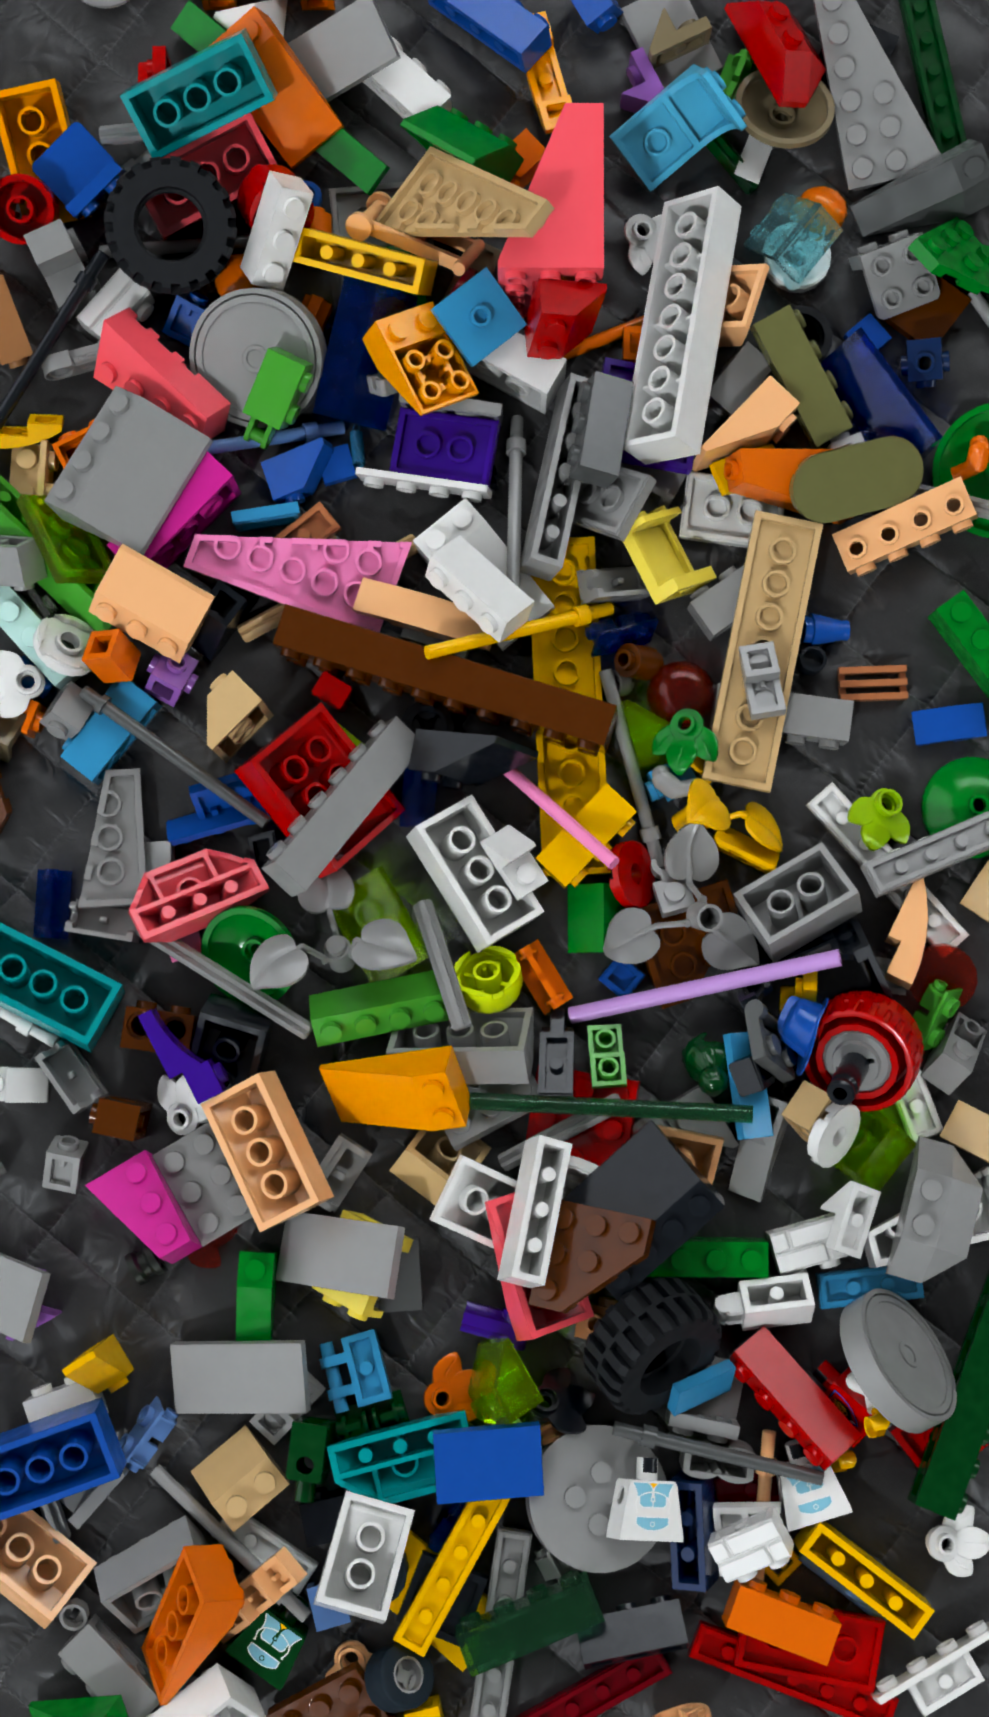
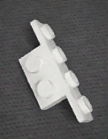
[355,467,492,503]
[871,1620,989,1717]

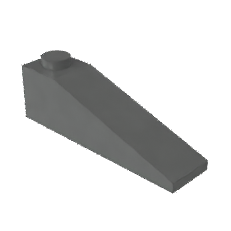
[849,139,989,237]

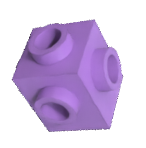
[144,653,199,707]

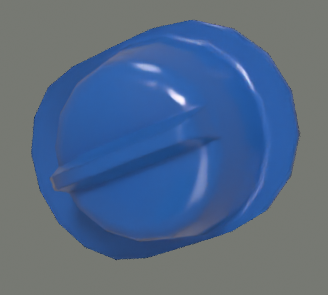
[777,996,829,1076]

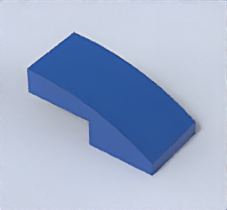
[911,702,988,746]

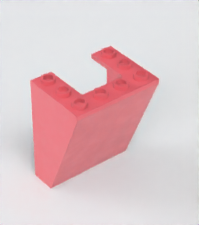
[498,103,604,319]

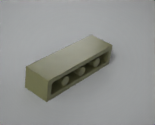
[750,304,854,448]

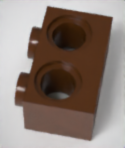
[120,1000,199,1052]

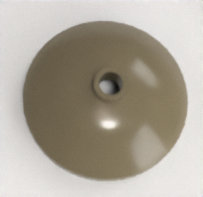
[735,70,835,149]

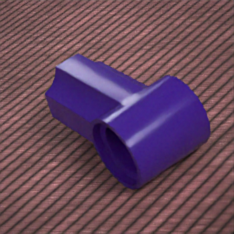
[460,1300,527,1351]

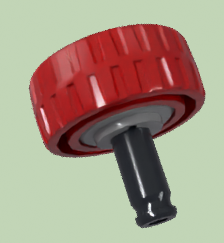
[805,991,924,1112]

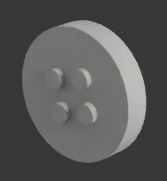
[189,287,328,428]
[840,1288,957,1434]
[525,1424,666,1573]

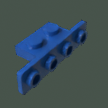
[166,773,269,846]

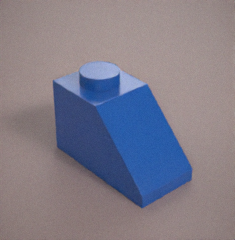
[260,437,334,505]

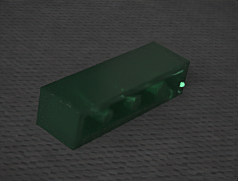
[455,1570,605,1678]

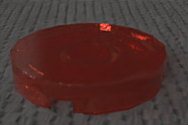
[910,943,978,1008]

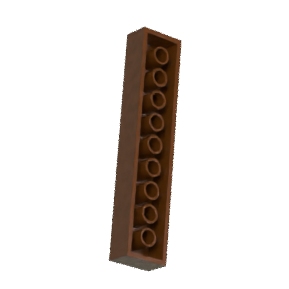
[273,604,618,757]

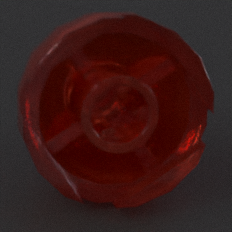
[646,661,714,729]

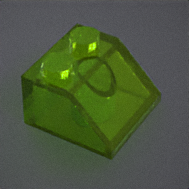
[833,1111,916,1191]
[468,1338,544,1424]

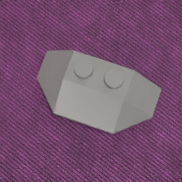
[885,1136,983,1283]

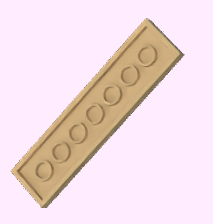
[701,510,823,793]

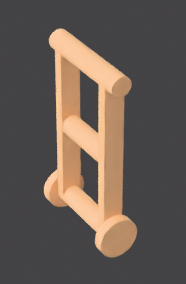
[345,191,485,276]

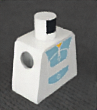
[776,1439,853,1532]
[606,1457,684,1542]

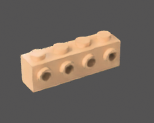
[832,476,978,577]

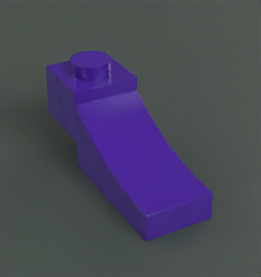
[138,1008,229,1104]

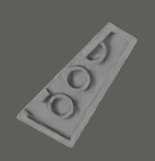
[78,768,146,909]

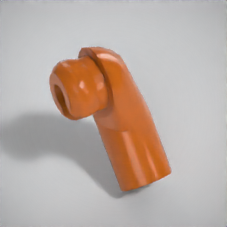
[951,435,989,481]

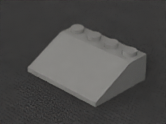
[44,386,213,555]

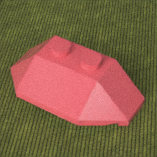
[128,848,270,943]

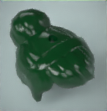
[682,1032,729,1097]

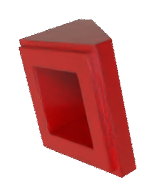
[311,672,352,713]

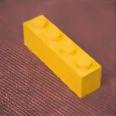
[293,227,438,296]
[793,1521,935,1640]

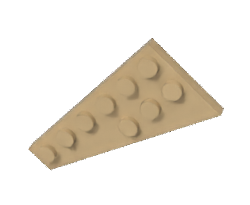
[375,146,555,238]

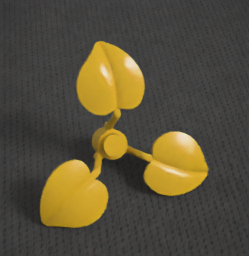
[671,756,783,853]

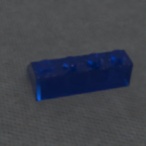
[313,276,418,431]
[821,328,943,460]

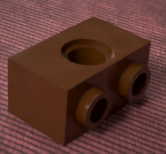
[89,1095,153,1141]

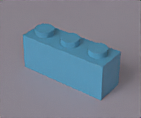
[60,681,162,785]

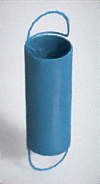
[350,423,366,467]

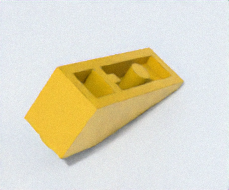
[62,1334,134,1394]

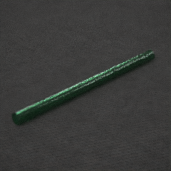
[470,1092,753,1123]

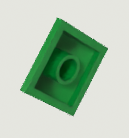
[567,883,625,953]

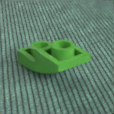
[587,1024,627,1089]

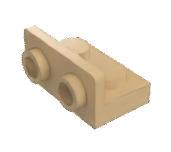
[9,440,59,514]

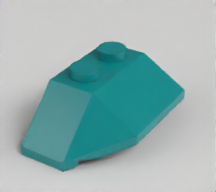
[327,1410,469,1504]

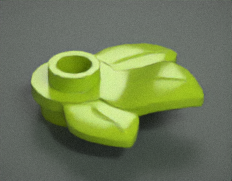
[847,788,910,851]

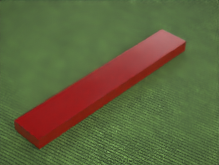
[688,1620,899,1717]

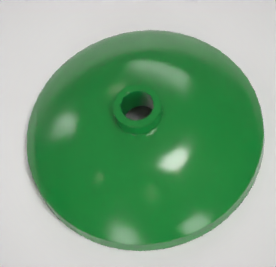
[921,757,989,859]
[201,906,294,1003]

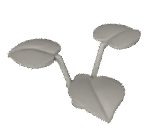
[603,823,759,970]
[249,867,417,991]

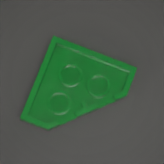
[908,217,989,295]

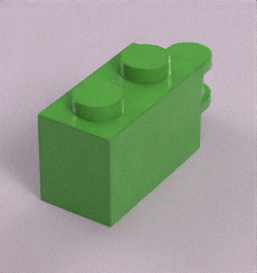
[242,346,314,450]

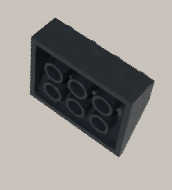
[562,1119,725,1301]

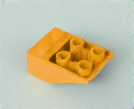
[362,301,479,416]

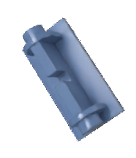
[119,1396,179,1473]

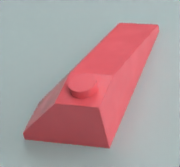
[485,1192,594,1341]

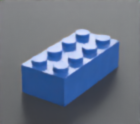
[0,1397,127,1521]

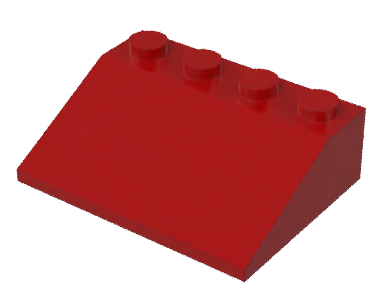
[234,702,405,879]

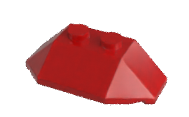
[724,0,826,108]

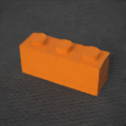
[722,1577,842,1666]

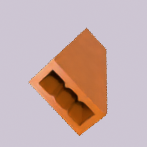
[724,448,855,524]

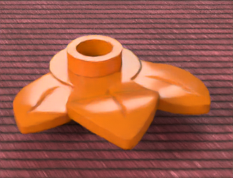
[423,1352,488,1422]

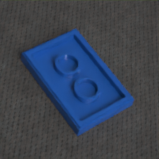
[432,1421,544,1505]

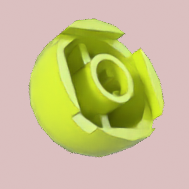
[454,946,523,1014]

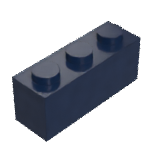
[669,1471,719,1592]

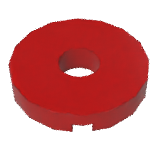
[607,840,655,908]

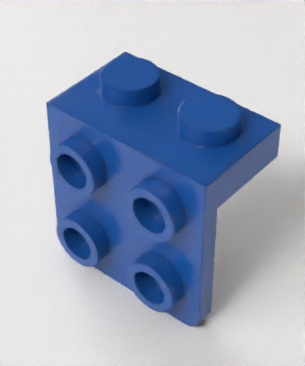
[32,122,126,219]

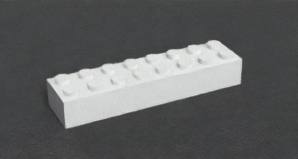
[623,186,742,465]

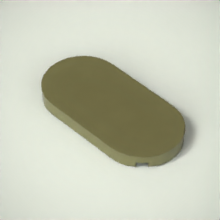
[789,436,924,523]

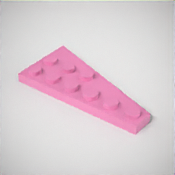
[183,534,412,633]

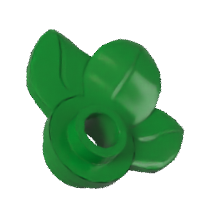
[652,708,719,776]

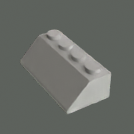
[386,1007,534,1085]

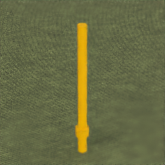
[424,602,614,660]

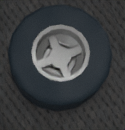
[364,1643,434,1713]

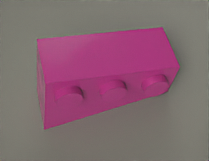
[85,1150,202,1264]

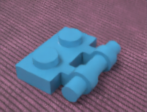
[319,1329,393,1414]

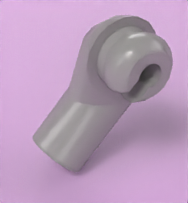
[652,765,698,799]

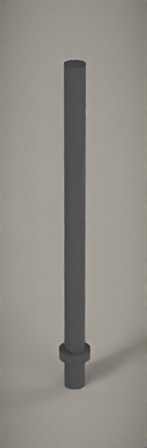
[79,685,271,828]

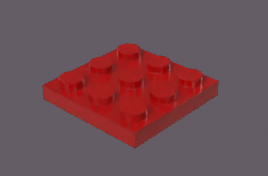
[526,1064,641,1166]

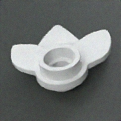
[624,214,662,276]
[0,650,45,718]
[157,1074,215,1135]
[925,1504,989,1577]

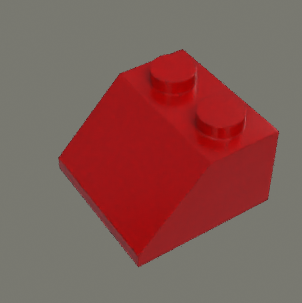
[525,278,607,360]

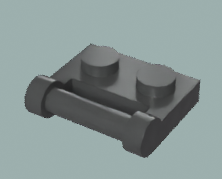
[744,999,796,1083]

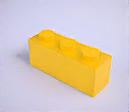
[535,783,637,889]

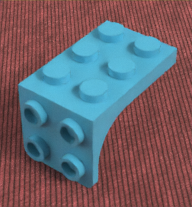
[609,64,747,192]

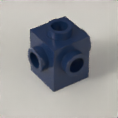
[901,337,950,388]

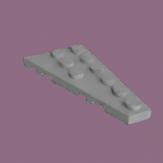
[813,0,941,193]

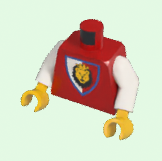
[812,1360,890,1473]

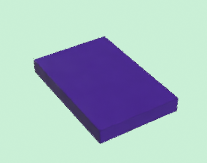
[389,407,501,488]

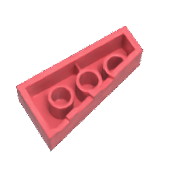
[93,307,231,439]

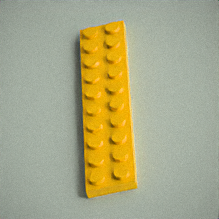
[530,536,611,877]

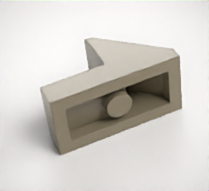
[648,8,712,69]

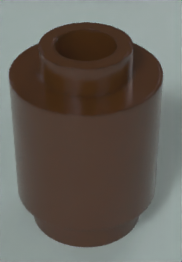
[614,643,664,681]

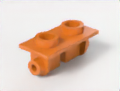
[514,939,574,1015]

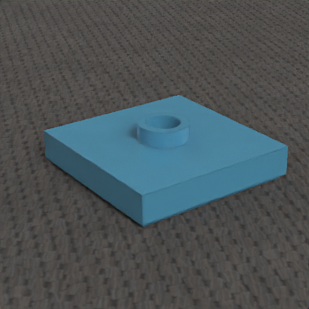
[430,267,527,367]

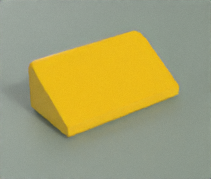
[712,828,780,874]

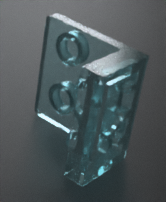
[744,192,843,284]

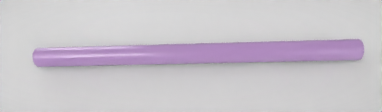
[568,949,842,1024]

